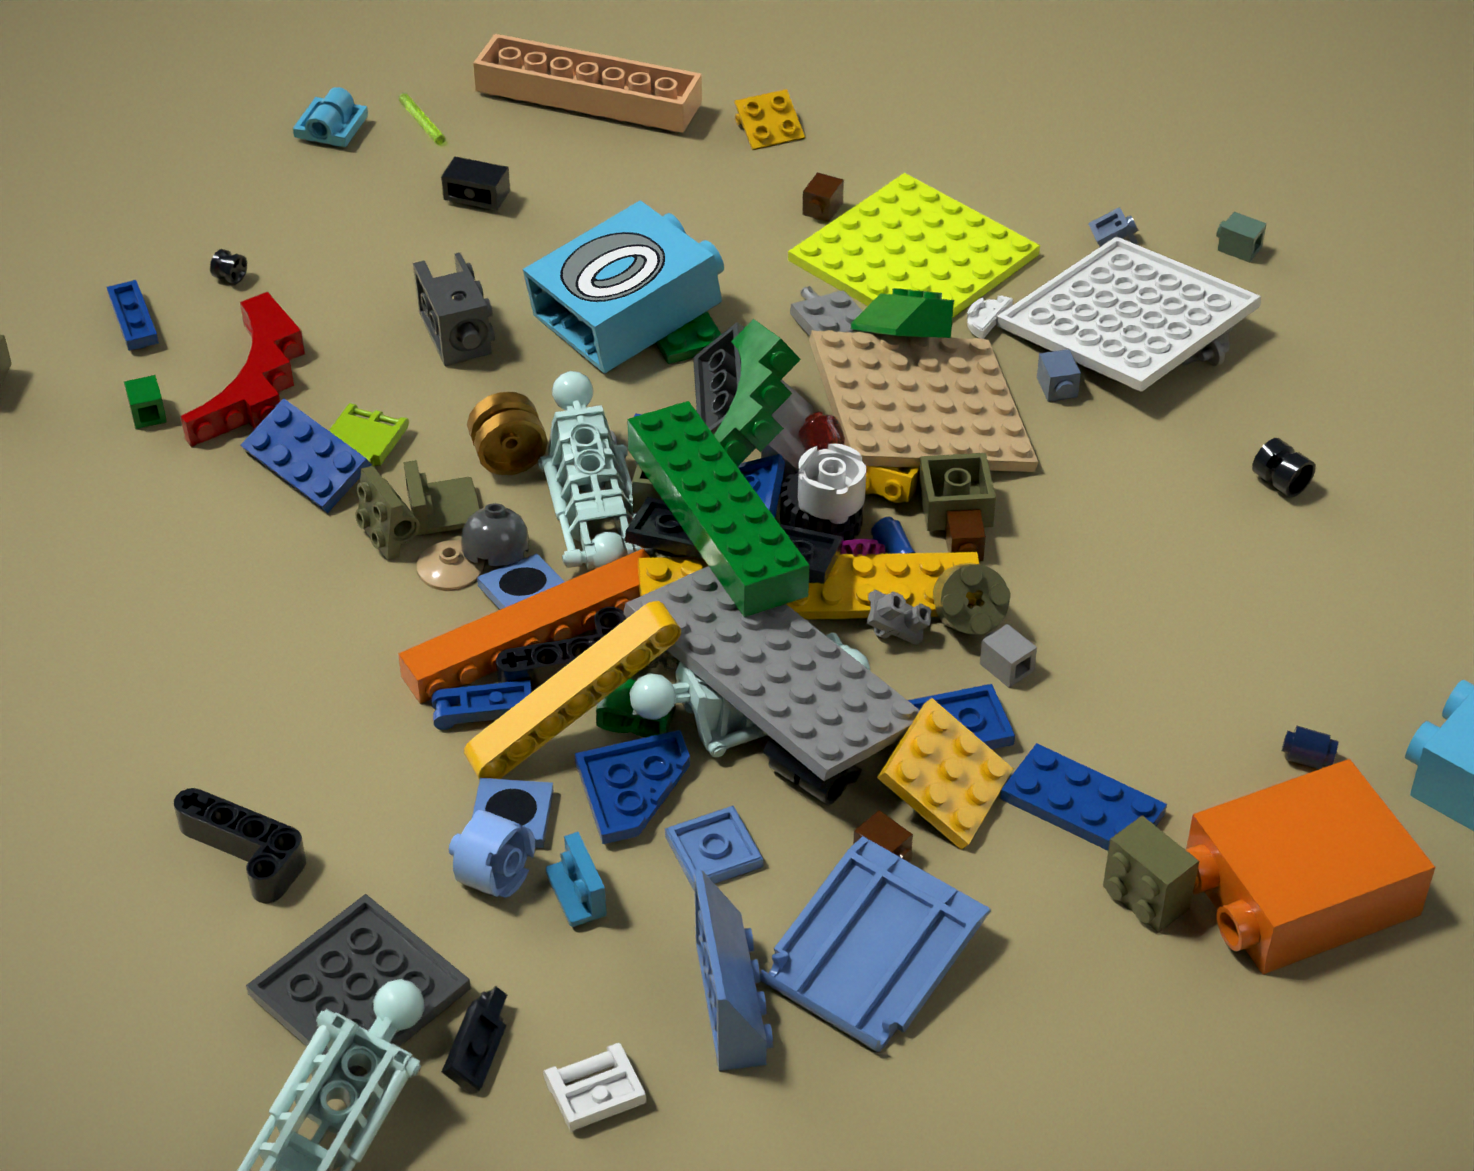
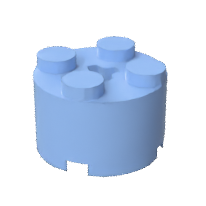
[449,810,535,898]

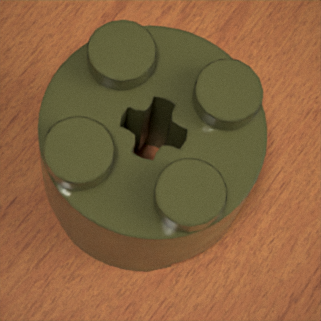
[933,563,1011,634]

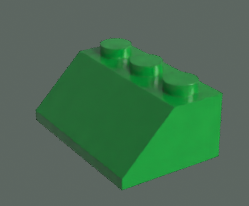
[851,288,954,338]

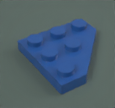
[575,730,690,845]

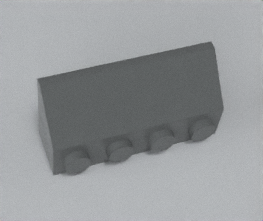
[693,322,745,435]

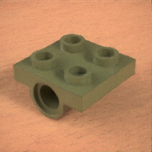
[355,466,420,560]

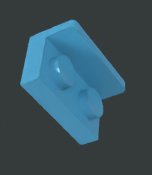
[546,832,607,927]

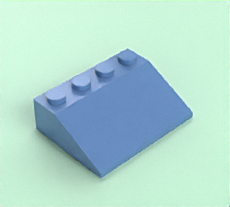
[694,870,773,1071]

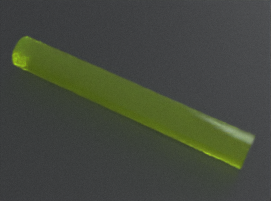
[399,93,445,145]

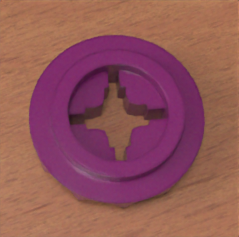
[840,539,885,556]

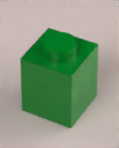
[124,375,167,429]

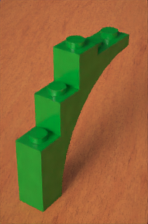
[714,319,801,467]

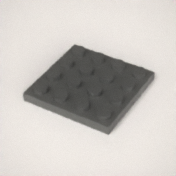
[246,894,471,1077]

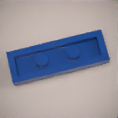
[106,280,159,351]

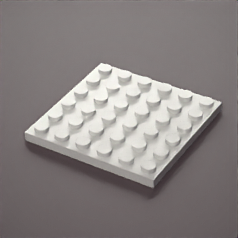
[997,236,1261,392]

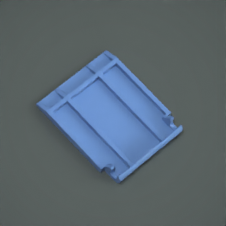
[760,836,991,1052]

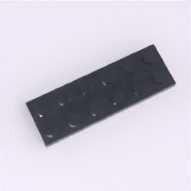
[625,497,843,584]

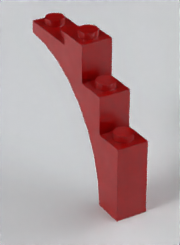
[181,291,305,447]

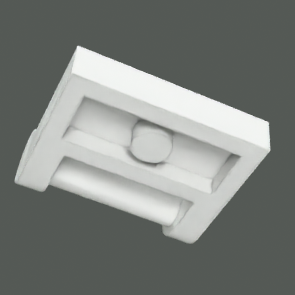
[543,1043,646,1132]

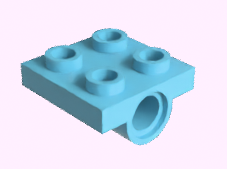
[293,87,368,147]

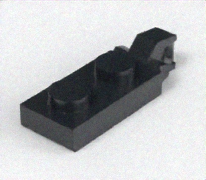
[441,986,508,1094]

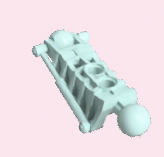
[538,371,656,569]
[630,633,870,757]
[238,979,425,1171]

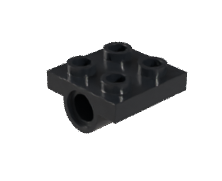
[763,739,862,805]

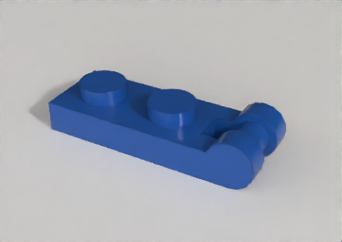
[431,680,532,730]

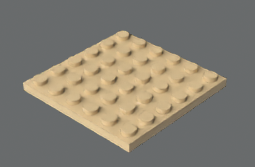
[809,330,1038,472]

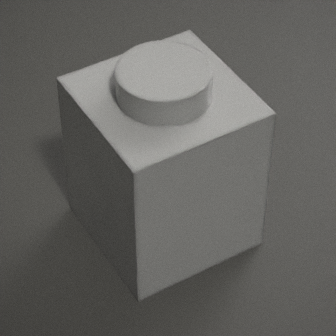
[980,624,1037,688]

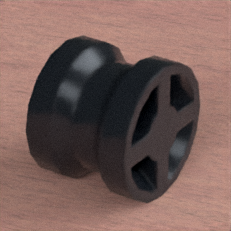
[210,249,247,284]

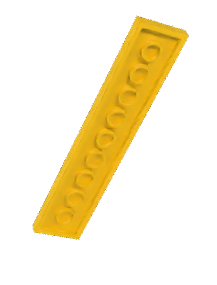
[638,552,979,619]

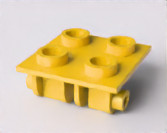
[734,89,805,150]

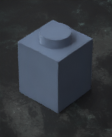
[1037,349,1081,402]

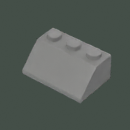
[761,380,819,492]

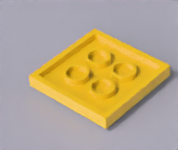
[877,698,1014,849]

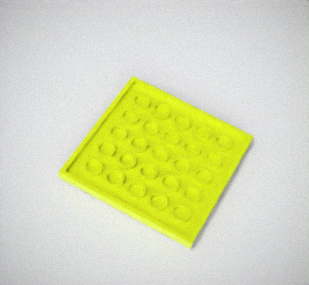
[788,173,1040,317]

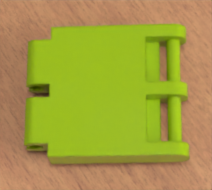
[329,403,409,466]

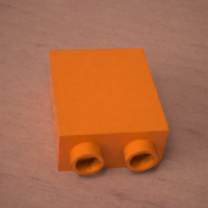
[1185,759,1435,975]

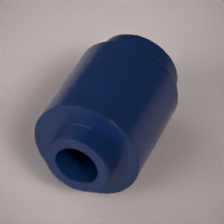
[1281,725,1339,769]

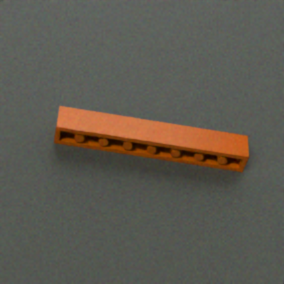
[398,548,651,704]

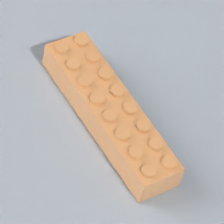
[473,34,702,133]

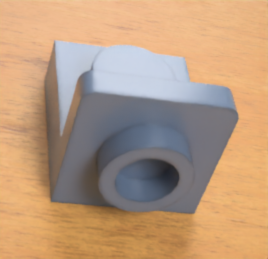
[1088,207,1139,247]

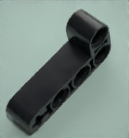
[496,607,626,692]
[174,788,306,903]

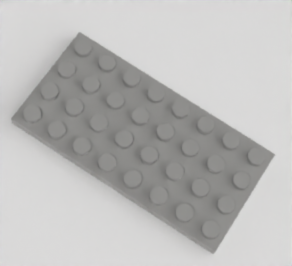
[623,566,920,781]

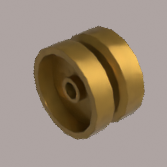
[467,392,548,475]

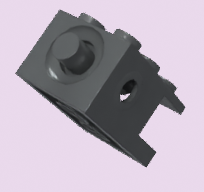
[413,252,495,366]

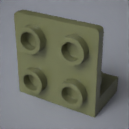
[403,460,479,536]

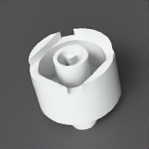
[798,444,866,524]

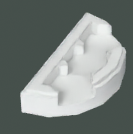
[967,296,1013,339]

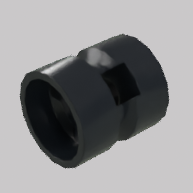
[1252,438,1316,497]

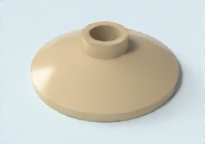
[417,540,484,591]

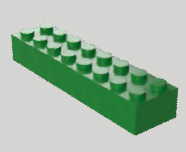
[627,401,809,617]

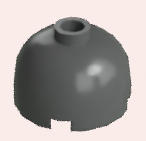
[461,503,529,566]

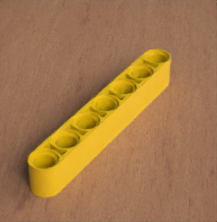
[464,601,681,780]

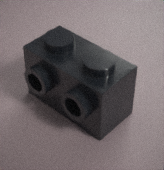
[441,156,510,211]

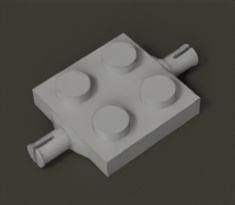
[790,286,873,336]

